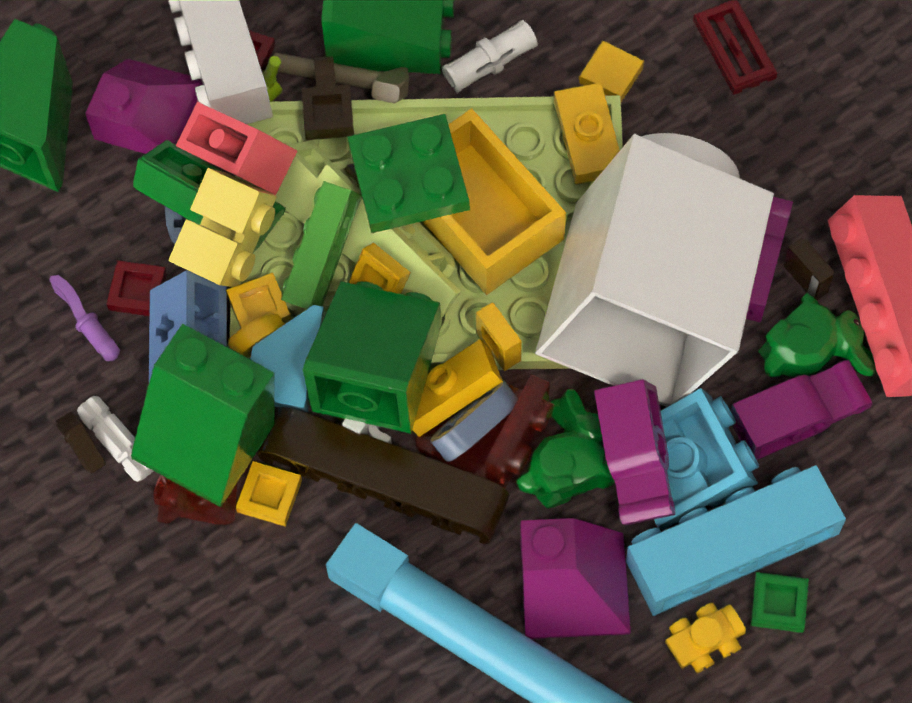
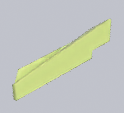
[259,140,460,318]

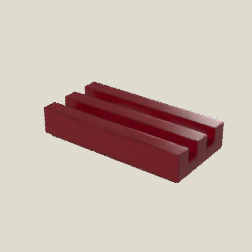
[693,0,777,95]

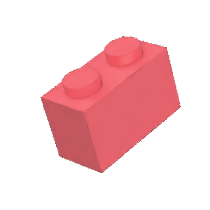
[176,102,297,195]

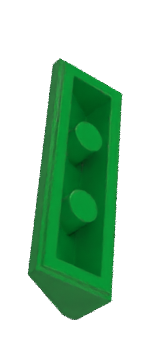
[133,140,286,252]

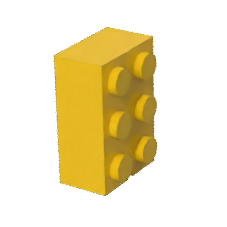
[422,108,566,295]

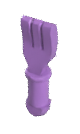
[50,275,120,361]

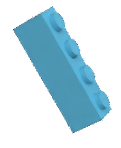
[626,465,846,616]

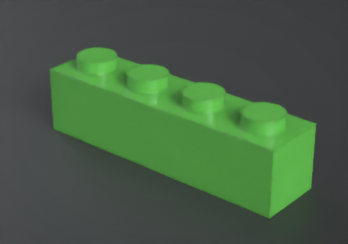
[281,181,362,309]

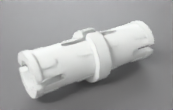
[442,20,538,93]

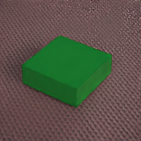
[750,572,809,633]

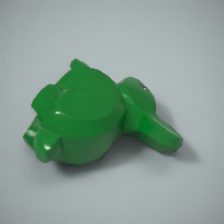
[759,293,877,378]
[516,389,615,509]

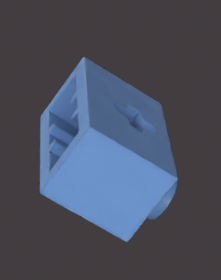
[149,270,227,382]

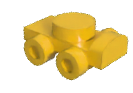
[665,603,746,674]

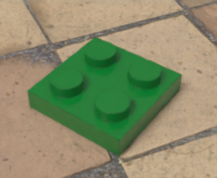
[347,114,470,234]

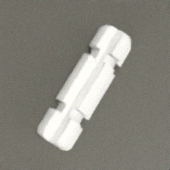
[77,396,153,482]

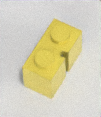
[168,168,277,287]

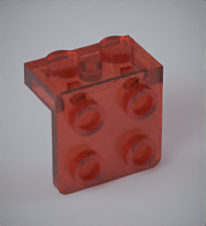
[416,374,554,489]

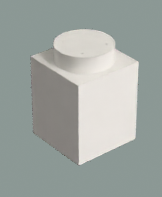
[535,133,774,407]

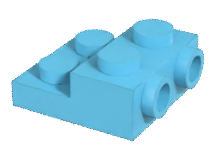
[654,388,759,530]

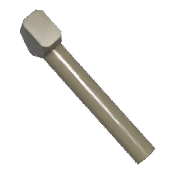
[274,53,409,103]

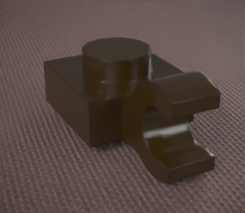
[302,56,354,140]

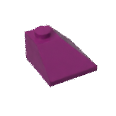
[85,59,203,154]
[520,518,631,639]

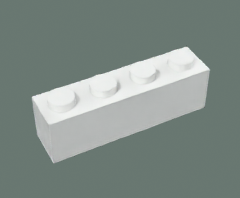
[168,0,273,124]

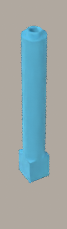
[326,523,632,703]

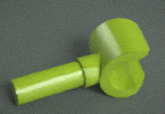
[262,56,283,102]

